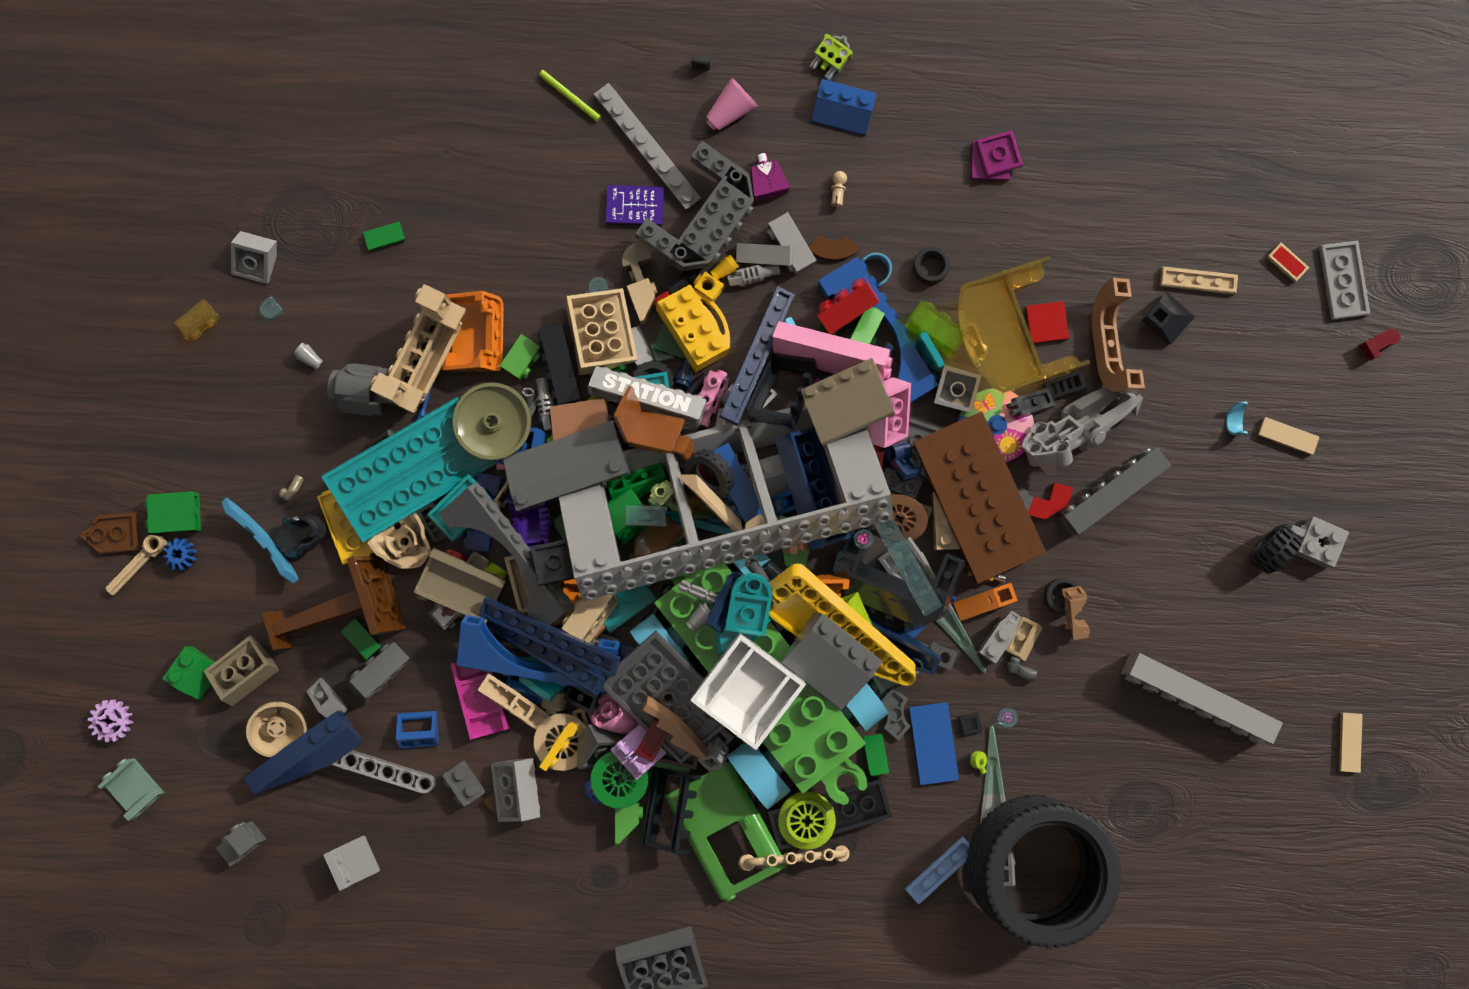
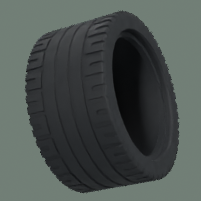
[966,795,1122,948]

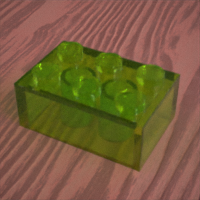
[905,300,969,358]

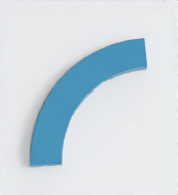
[222,498,299,583]

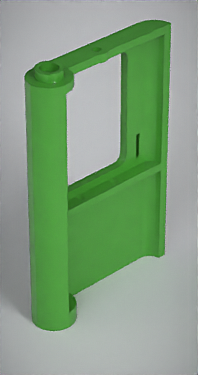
[664,761,787,902]

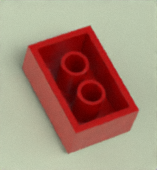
[817,277,879,334]

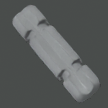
[678,580,717,604]

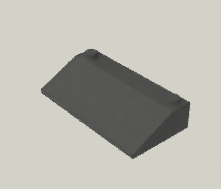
[503,420,631,513]

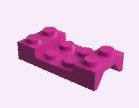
[451,662,510,740]

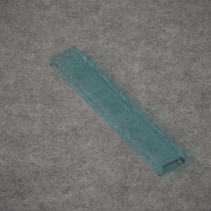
[874,519,942,616]

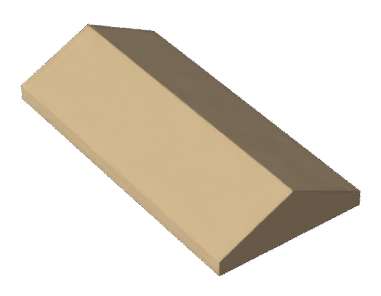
[678,475,742,532]

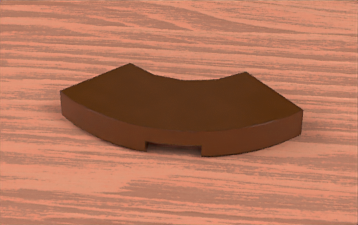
[808,235,860,260]

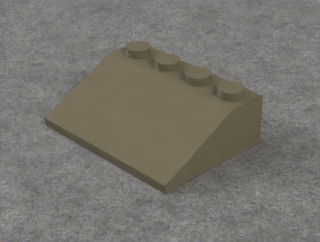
[801,358,895,445]

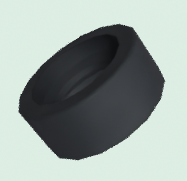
[913,246,950,285]
[1044,578,1079,615]

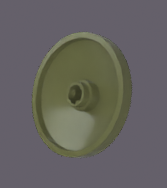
[453,383,531,460]

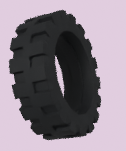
[683,449,735,499]

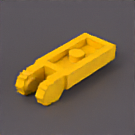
[539,721,578,771]

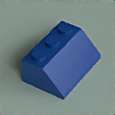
[811,79,877,136]

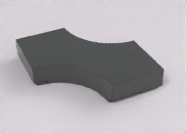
[881,686,910,741]

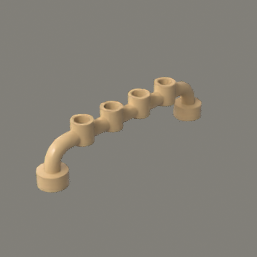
[738,846,849,871]

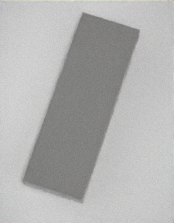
[736,243,793,266]

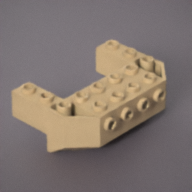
[370,284,466,413]

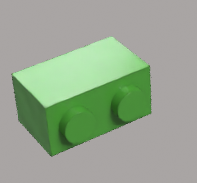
[500,334,542,381]

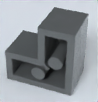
[216,821,266,867]

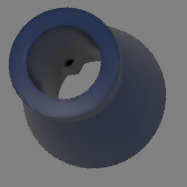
[674,360,693,389]

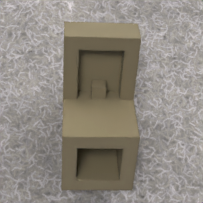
[622,241,653,282]

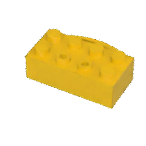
[656,285,730,373]

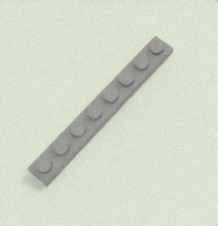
[594,83,701,211]

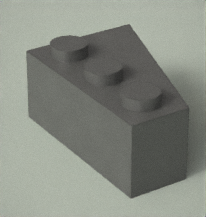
[349,642,410,705]

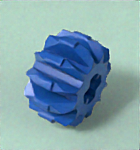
[162,538,197,571]

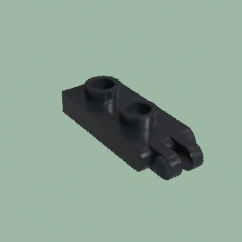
[1006,388,1056,418]

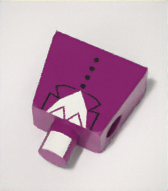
[751,153,790,201]

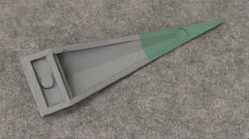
[878,537,986,673]
[980,726,1016,886]

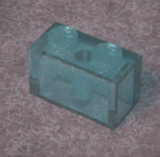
[625,505,667,527]

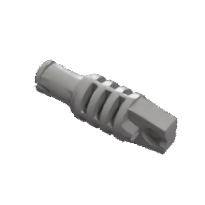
[727,264,781,286]
[536,378,554,431]

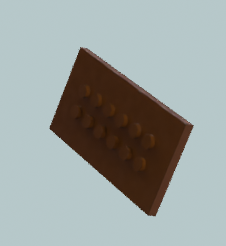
[912,411,1046,584]

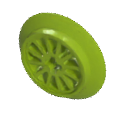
[778,791,836,850]

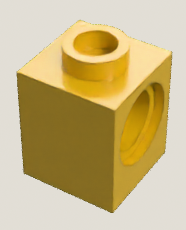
[693,272,724,302]

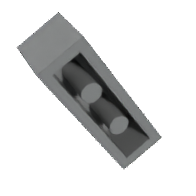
[767,212,817,276]

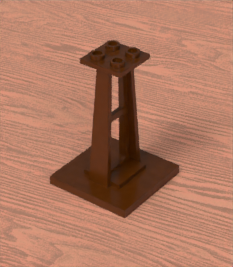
[261,556,407,651]

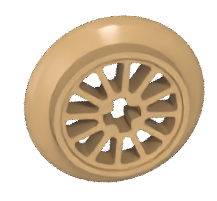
[534,714,586,771]

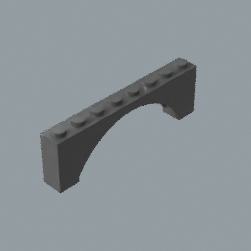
[439,482,574,625]

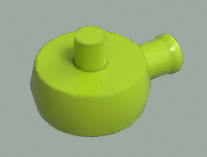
[970,751,987,774]

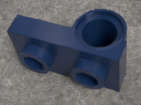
[884,441,921,480]

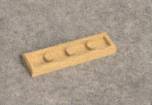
[1159,267,1238,295]

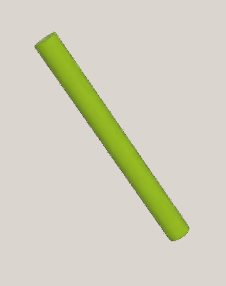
[539,70,601,122]

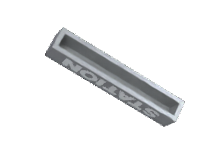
[588,366,706,428]

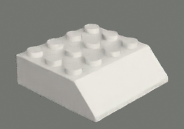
[690,633,806,750]

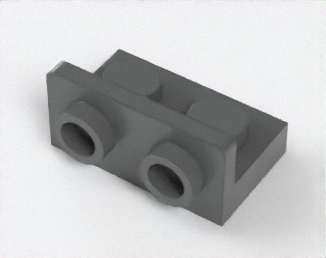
[442,760,486,807]

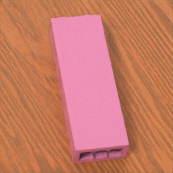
[773,321,892,381]

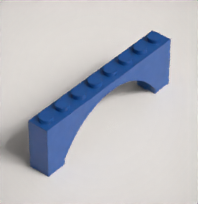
[818,257,939,404]
[457,615,620,693]

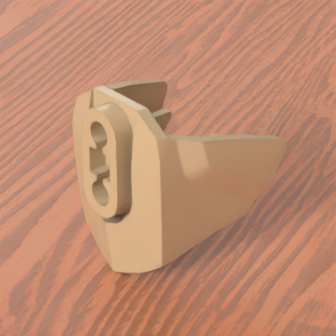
[368,513,431,569]

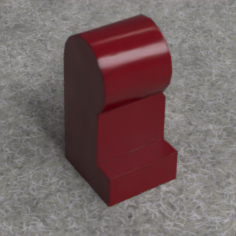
[1359,328,1400,361]

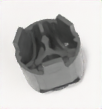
[327,363,391,417]

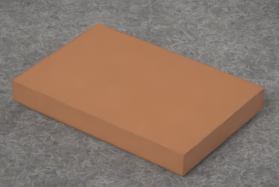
[550,398,609,441]

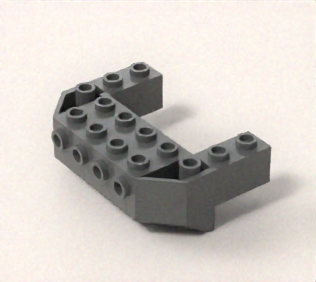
[636,141,754,271]

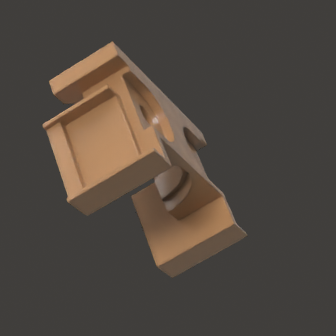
[1062,586,1090,640]

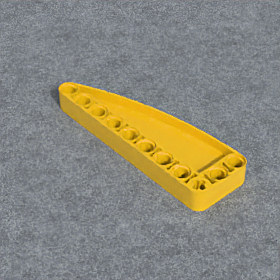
[769,564,916,686]

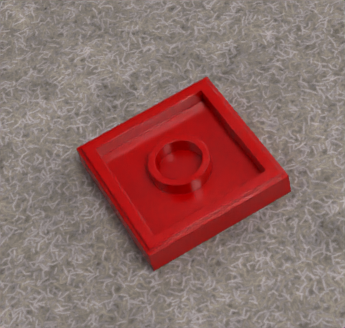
[1025,301,1069,344]

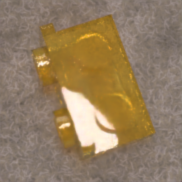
[174,299,220,341]

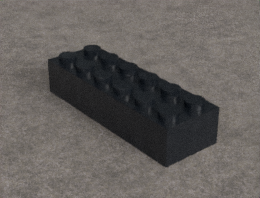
[768,777,892,850]

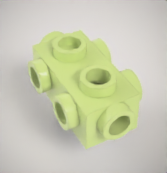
[648,480,678,511]

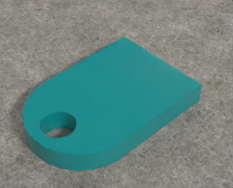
[724,573,772,636]

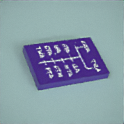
[606,185,664,226]

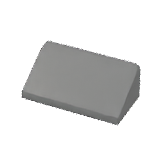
[631,326,654,367]

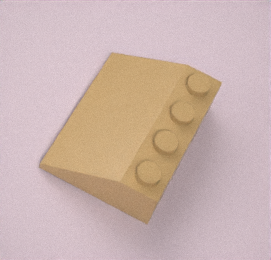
[565,288,638,375]

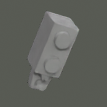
[977,611,1021,664]

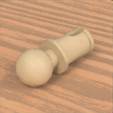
[831,171,847,207]

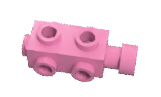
[698,370,730,427]

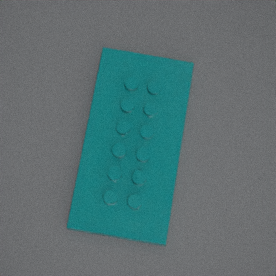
[321,397,497,542]

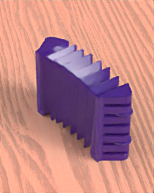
[507,494,553,556]

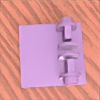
[611,724,666,780]

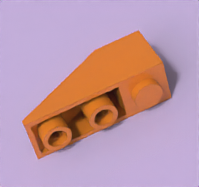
[953,583,1018,621]

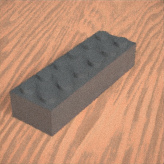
[1058,447,1172,537]

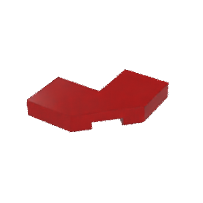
[1028,483,1073,520]

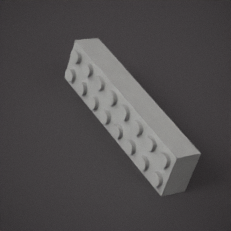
[1121,653,1283,745]

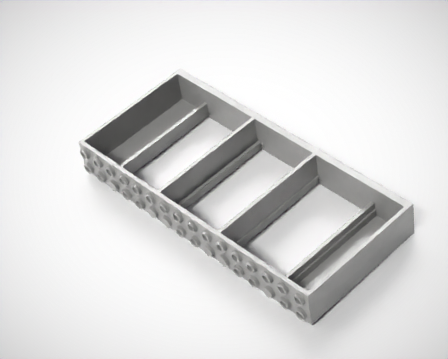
[559,404,894,601]

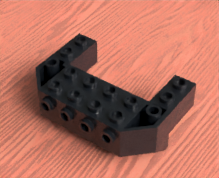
[833,525,966,629]

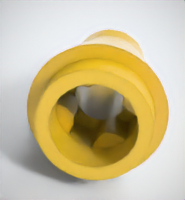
[710,255,739,280]

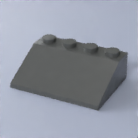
[780,613,882,710]
[615,926,708,989]

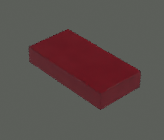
[635,718,669,762]

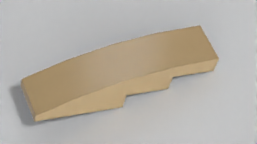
[478,673,551,730]

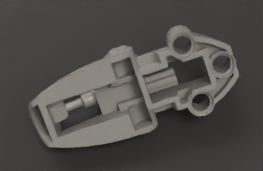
[1022,387,1143,475]

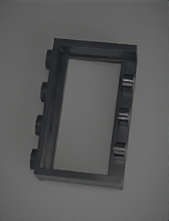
[745,352,818,431]
[641,767,701,854]

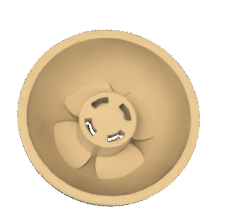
[246,702,307,758]

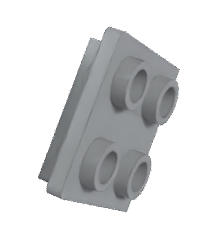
[324,836,380,891]

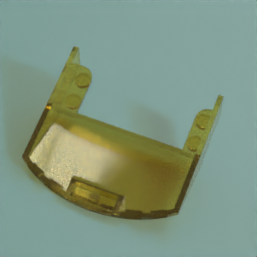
[958,256,1090,394]

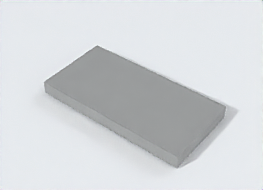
[1319,241,1370,320]

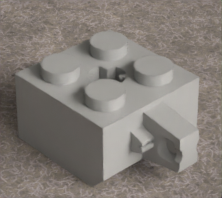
[1289,516,1349,568]

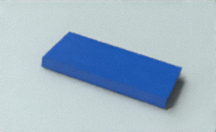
[909,702,959,785]

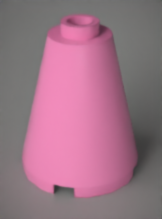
[706,78,758,130]
[592,693,639,735]

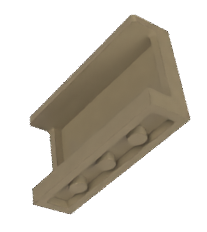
[414,548,506,624]

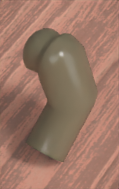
[279,475,304,501]

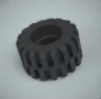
[1249,524,1303,574]

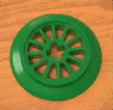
[591,752,648,809]

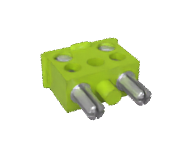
[809,34,853,80]

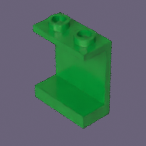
[145,491,201,534]

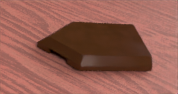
[79,512,140,554]
[632,513,684,559]

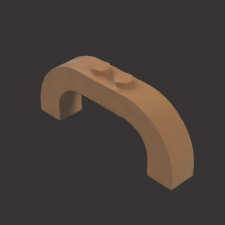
[1092,278,1145,393]

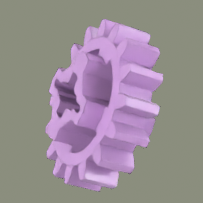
[88,700,133,742]

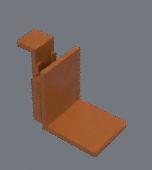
[614,385,694,462]

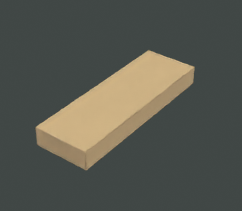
[1257,417,1319,455]
[1339,713,1362,773]

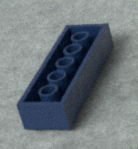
[775,427,851,551]

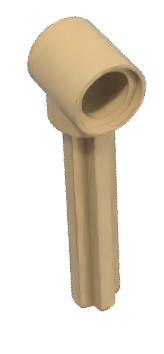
[106,535,168,595]

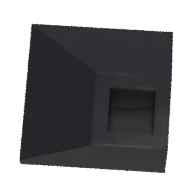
[1141,292,1195,345]

